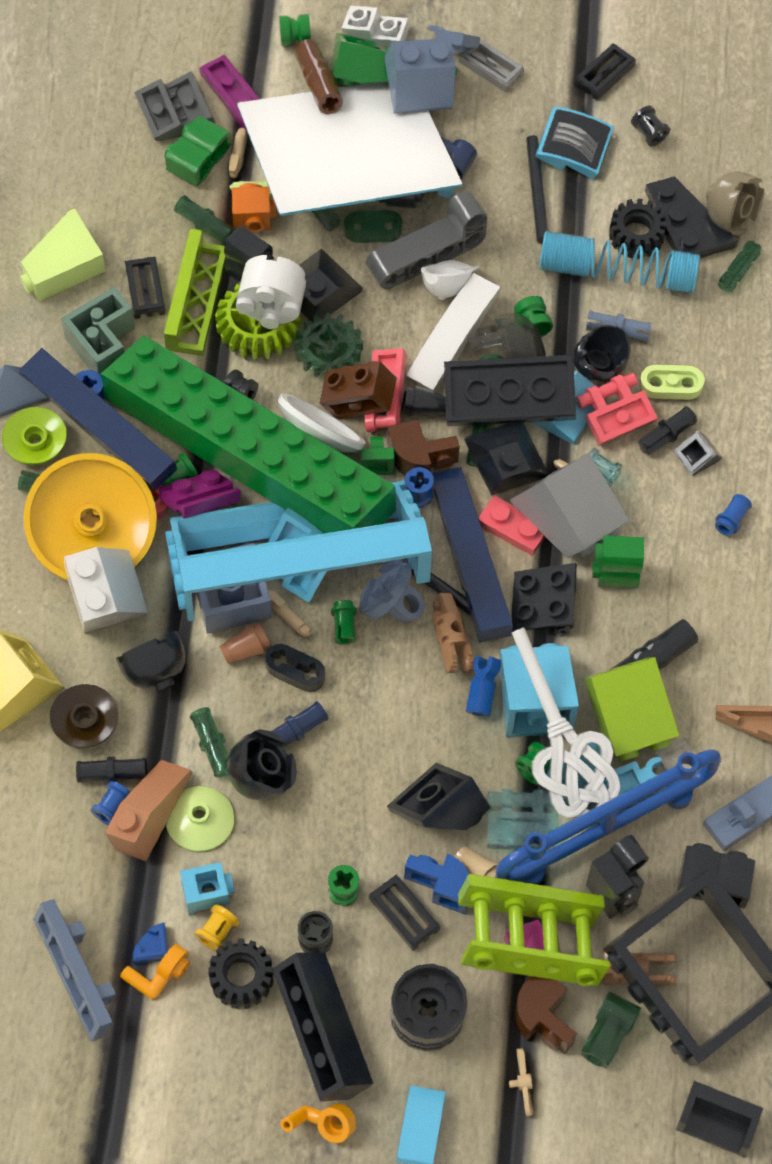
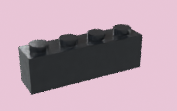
[273,952,374,1102]

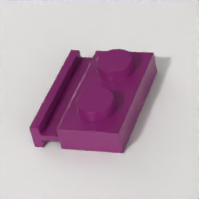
[159,470,241,519]

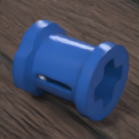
[405,467,434,508]
[90,781,130,825]

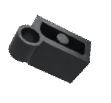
[586,835,649,919]

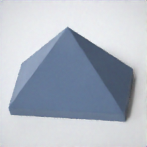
[0,365,49,417]

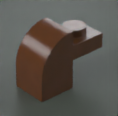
[387,420,460,480]
[515,976,577,1054]

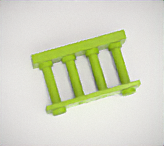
[458,874,610,986]

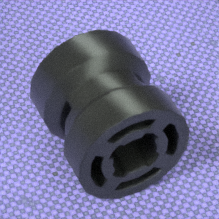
[298,911,333,953]

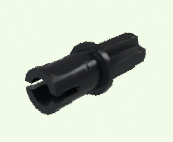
[638,406,697,455]

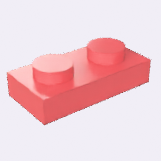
[478,495,545,556]

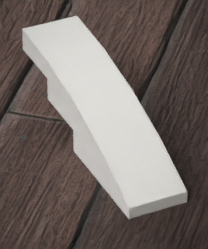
[406,273,501,392]

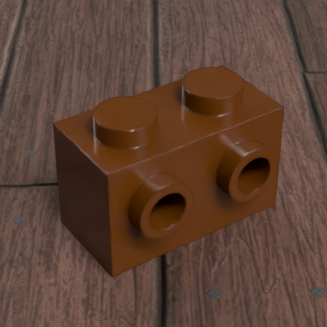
[320,361,397,419]

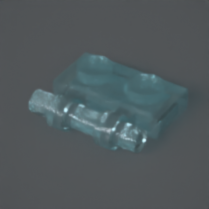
[487,789,557,851]

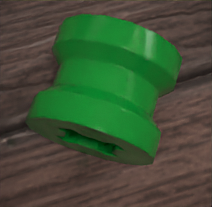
[515,742,550,785]

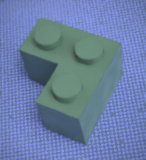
[61,286,135,375]

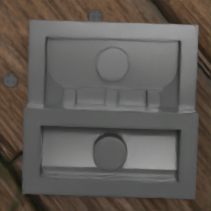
[134,71,216,141]

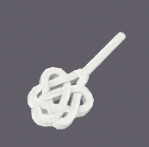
[512,628,621,818]

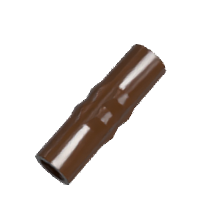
[294,39,343,114]

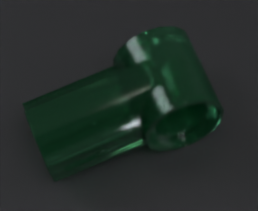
[580,991,642,1068]

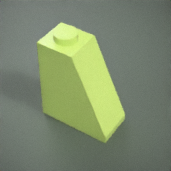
[20,209,105,302]

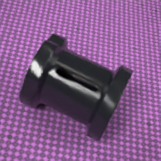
[631,105,670,146]

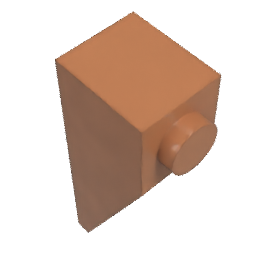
[105,760,192,861]

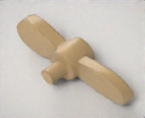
[509,1048,533,1116]

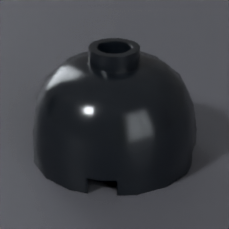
[115,631,186,692]
[227,729,297,801]

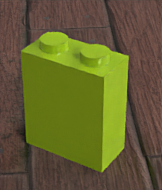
[583,657,680,761]

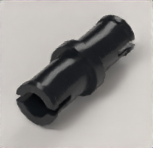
[76,756,148,783]

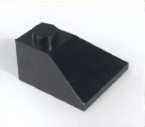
[299,248,363,326]
[464,423,549,496]
[387,763,491,830]

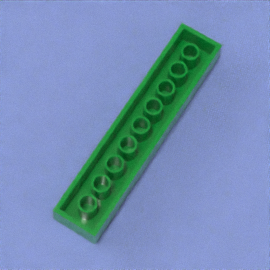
[101,335,396,534]

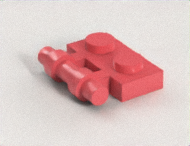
[575,373,658,446]

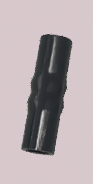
[609,619,698,670]

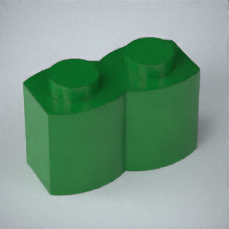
[164,116,231,186]
[592,535,644,588]

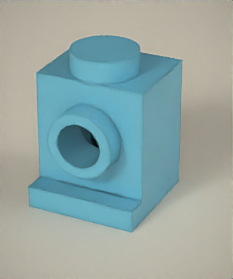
[180,862,235,915]

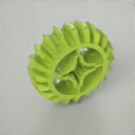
[215,283,301,361]

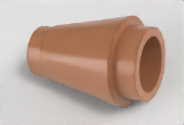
[219,622,272,664]

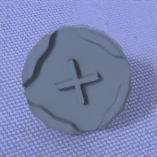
[359,559,425,623]

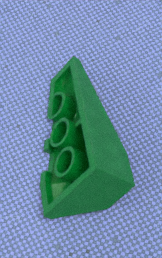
[331,33,458,86]

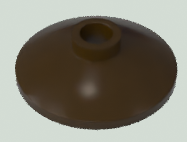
[50,684,119,748]

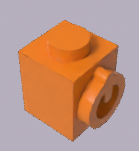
[232,183,276,232]

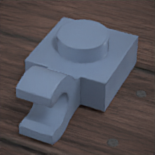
[428,25,481,53]

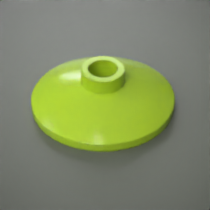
[2,407,67,465]

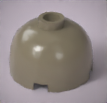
[706,171,765,236]

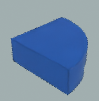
[133,922,168,965]

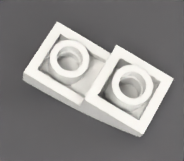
[342,6,410,47]

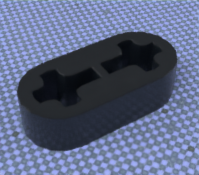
[265,644,325,692]

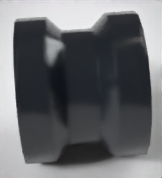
[223,369,259,400]

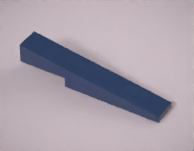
[19,348,177,492]
[432,467,513,643]

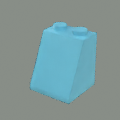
[499,643,579,737]

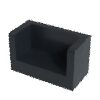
[676,1081,764,1158]

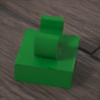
[361,437,394,475]

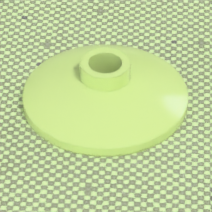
[166,786,234,852]

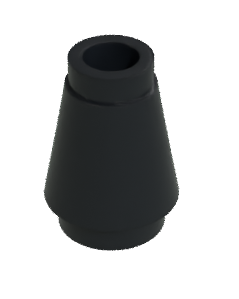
[402,385,446,417]

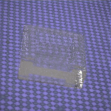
[654,738,701,771]

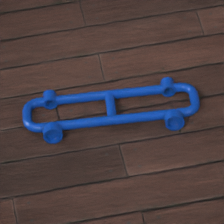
[495,749,721,885]

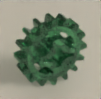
[294,312,363,377]

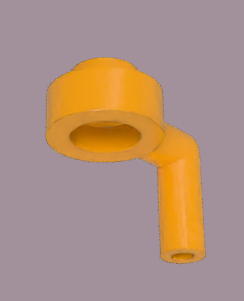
[120,943,190,999]
[280,1103,356,1143]

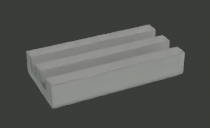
[459,39,525,93]

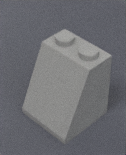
[510,453,629,558]

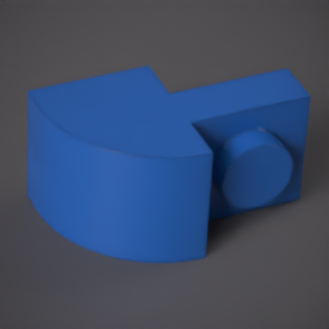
[404,854,469,914]

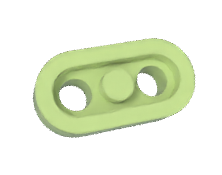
[640,365,705,400]

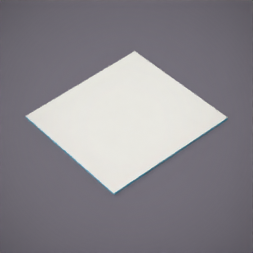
[237,81,463,216]

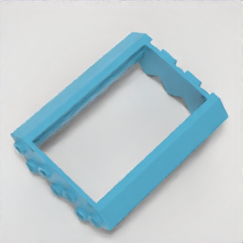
[165,481,432,621]

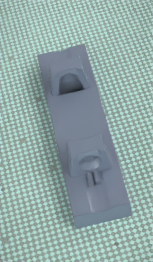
[703,775,772,851]
[33,899,116,1042]

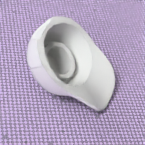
[421,260,481,300]

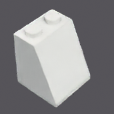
[64,547,148,633]

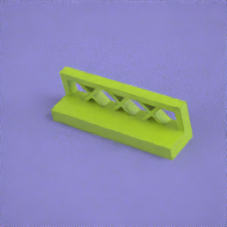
[164,229,227,356]

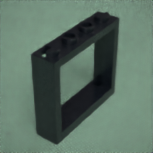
[603,869,772,1065]

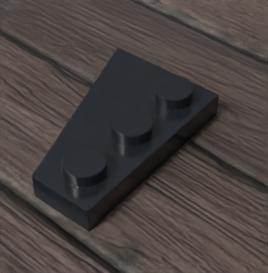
[645,176,738,258]

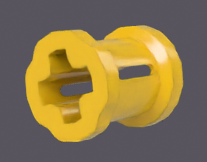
[194,905,240,952]

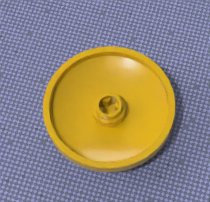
[23,453,157,582]

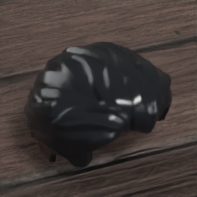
[573,325,631,382]

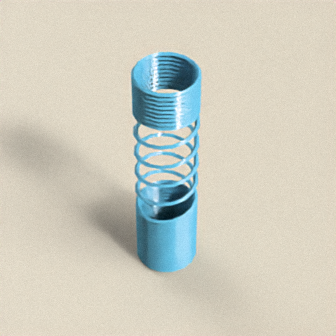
[539,231,700,294]

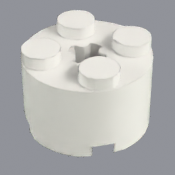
[236,255,306,329]

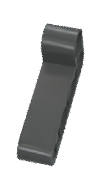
[366,191,487,289]

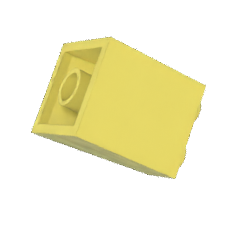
[0,630,64,732]

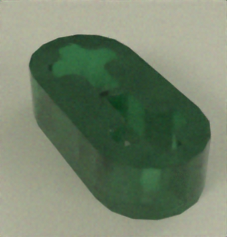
[344,210,403,243]

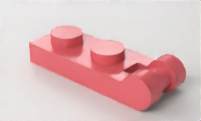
[365,348,407,432]

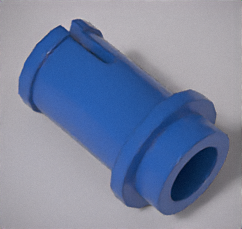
[715,494,752,536]

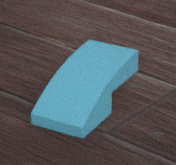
[396,1085,446,1164]

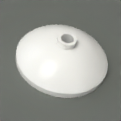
[278,393,366,453]

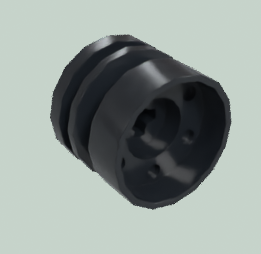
[390,964,468,1052]

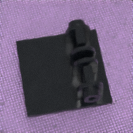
[511,563,577,635]

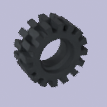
[609,198,667,259]
[208,939,273,1009]

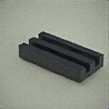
[574,43,636,101]
[125,256,165,319]
[369,874,441,951]

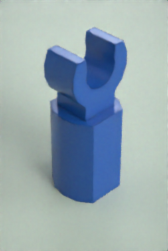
[466,656,501,717]

